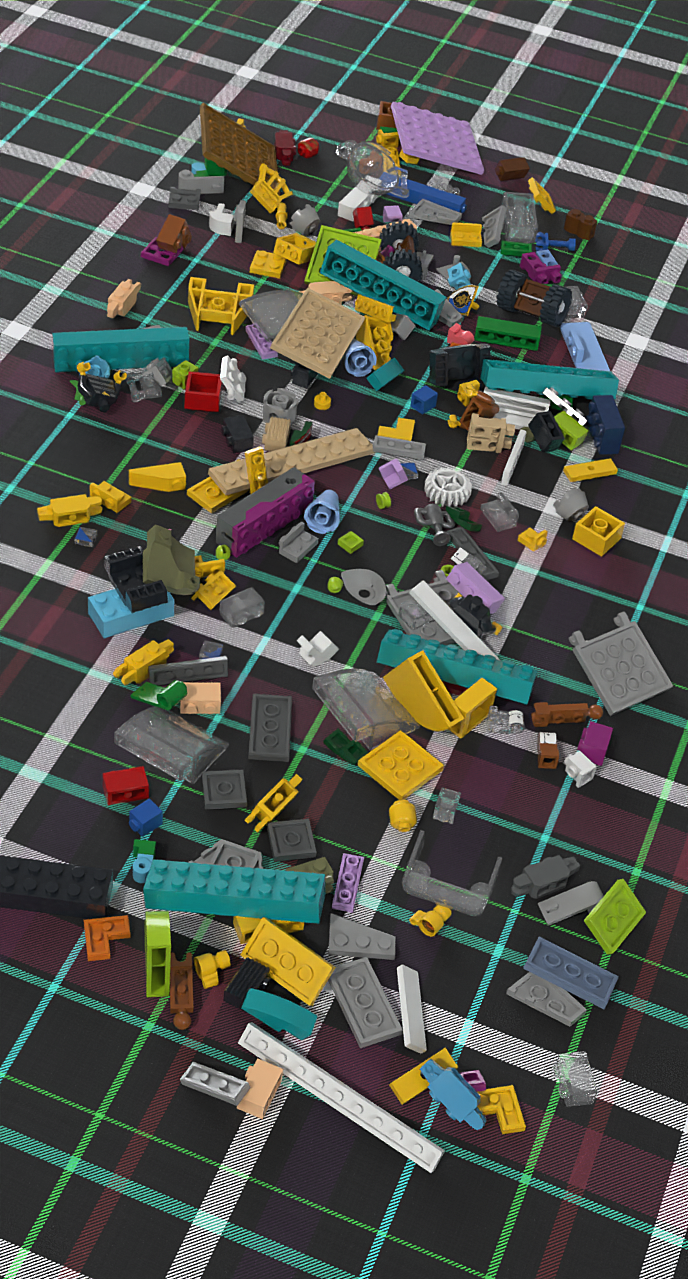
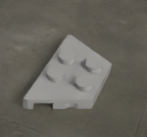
[188,839,263,869]

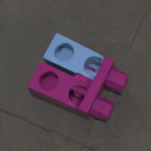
[520,249,562,284]

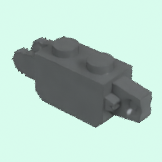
[511,855,580,899]

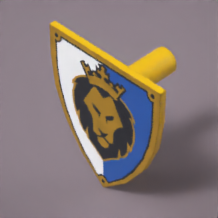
[447,285,479,316]

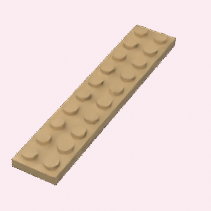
[208,428,374,495]

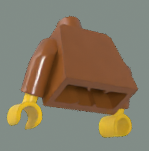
[447,383,499,431]

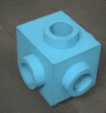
[447,263,471,290]

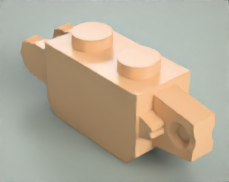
[107,279,141,318]
[297,281,353,305]

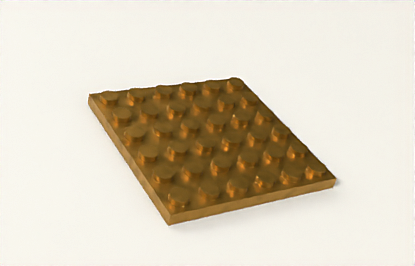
[200,102,280,196]

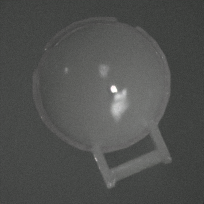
[347,141,409,198]

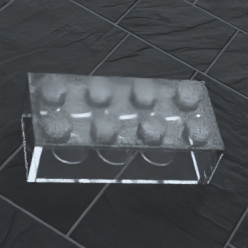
[502,192,538,243]

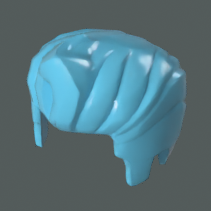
[79,355,110,379]

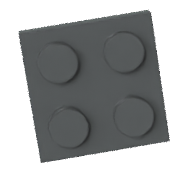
[202,770,247,809]
[267,819,317,862]

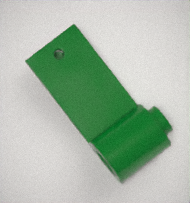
[130,680,188,710]

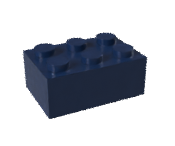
[586,395,625,454]

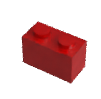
[103,766,149,805]

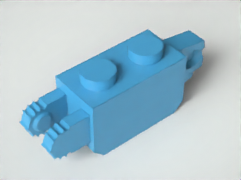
[420,1059,487,1130]

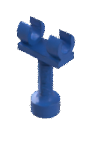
[535,232,576,251]

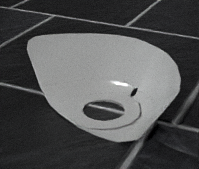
[341,569,386,605]

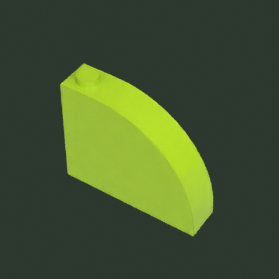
[145,911,171,997]

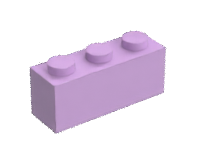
[446,562,505,614]

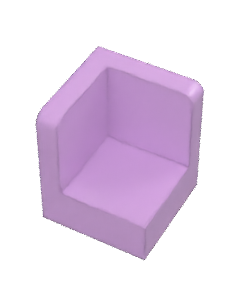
[383,206,403,222]
[379,458,408,489]

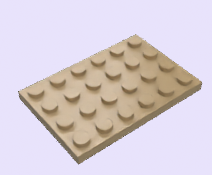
[270,288,365,379]

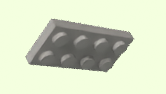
[328,957,403,1048]

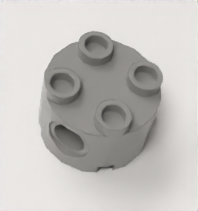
[263,388,298,423]

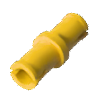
[276,203,288,229]

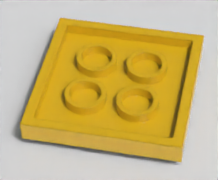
[358,730,444,800]

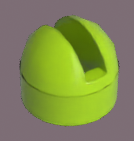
[216,544,230,560]
[328,577,343,594]

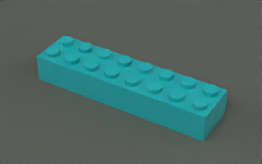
[320,240,447,331]
[52,327,189,372]
[481,359,619,399]
[377,629,537,704]
[143,860,326,924]

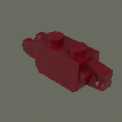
[274,130,296,166]

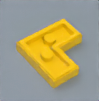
[378,418,415,441]
[477,1085,526,1134]

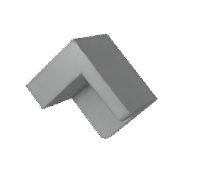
[390,313,415,340]

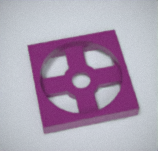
[141,237,183,266]

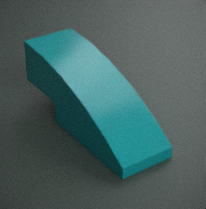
[366,357,405,391]
[241,988,318,1041]

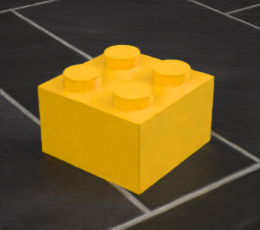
[572,506,625,557]

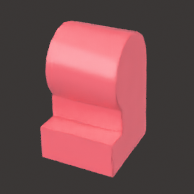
[447,323,474,345]

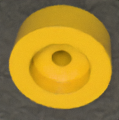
[314,392,331,410]

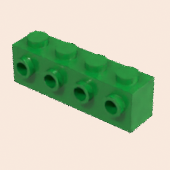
[474,316,542,351]

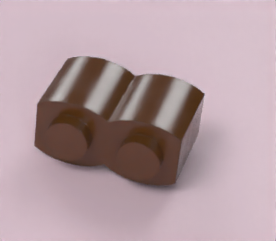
[564,209,597,240]

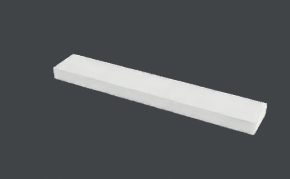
[409,580,500,660]

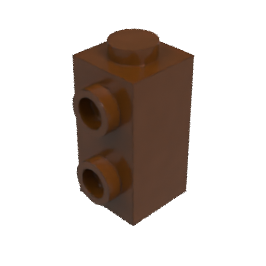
[495,157,530,181]

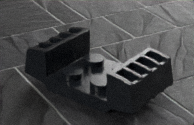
[429,343,490,386]
[104,546,168,613]

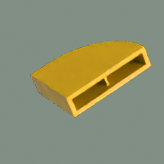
[383,650,464,731]

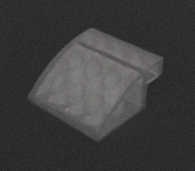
[239,290,303,343]
[312,669,420,750]
[114,707,229,784]

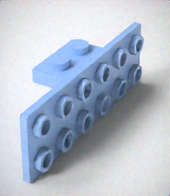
[559,322,610,371]

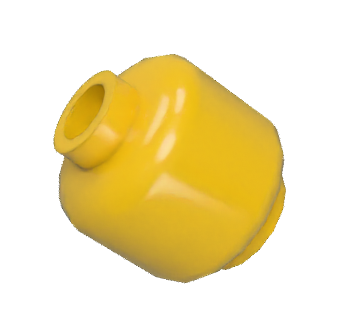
[389,800,417,832]

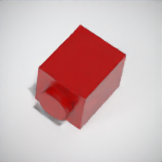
[353,206,374,231]

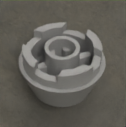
[290,204,320,235]
[553,487,589,521]

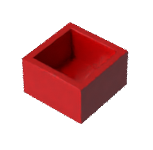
[185,371,222,412]

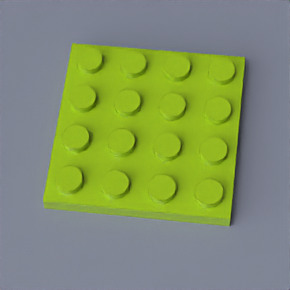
[304,225,382,296]

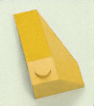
[356,315,393,371]

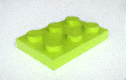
[584,879,646,954]

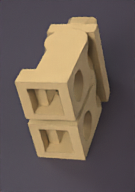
[467,413,515,453]

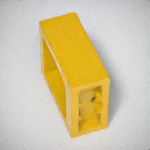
[273,233,316,265]
[448,678,497,739]

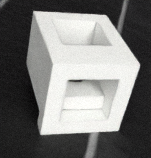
[564,751,597,788]

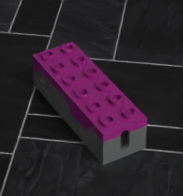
[216,467,315,558]

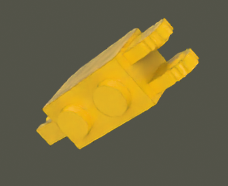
[37,494,102,527]
[113,639,174,685]
[245,774,303,833]

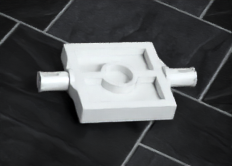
[220,355,246,402]

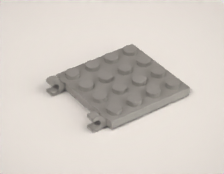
[386,570,486,645]
[569,612,673,716]

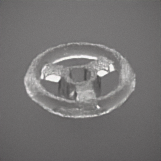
[336,140,364,160]

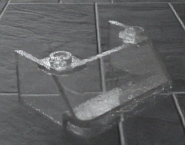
[402,830,502,917]

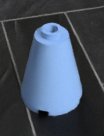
[343,338,377,377]
[304,490,340,534]

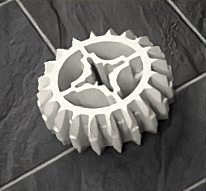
[424,467,472,507]

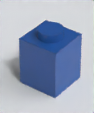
[410,385,438,415]
[129,798,163,837]

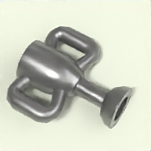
[414,504,455,546]

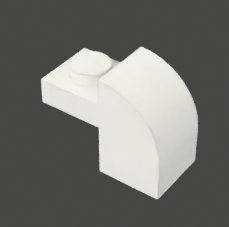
[209,203,234,236]
[297,631,339,666]

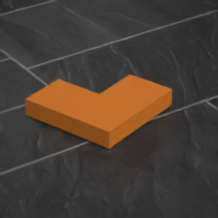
[84,915,130,961]

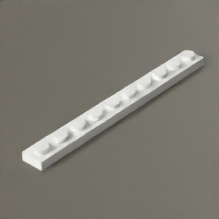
[238,1022,445,1173]

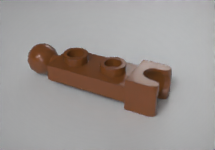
[531,702,603,727]
[170,952,194,1030]

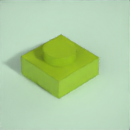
[338,531,364,554]

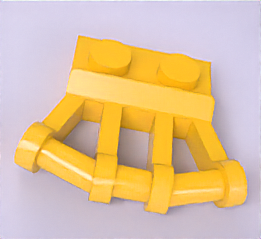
[250,163,293,213]

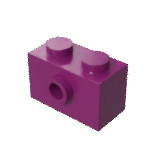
[577,721,613,766]

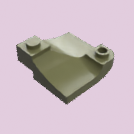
[143,524,200,595]

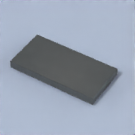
[248,694,292,762]

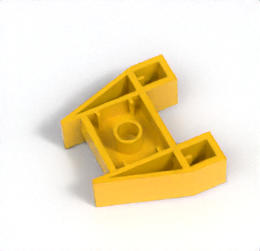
[188,277,254,335]

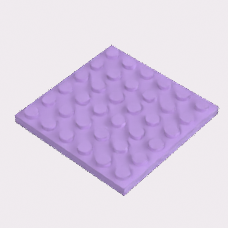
[391,102,484,175]

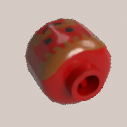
[298,138,319,159]

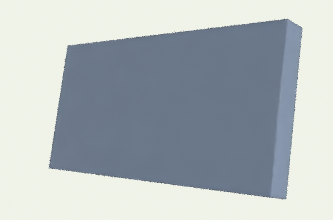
[523,937,619,1009]

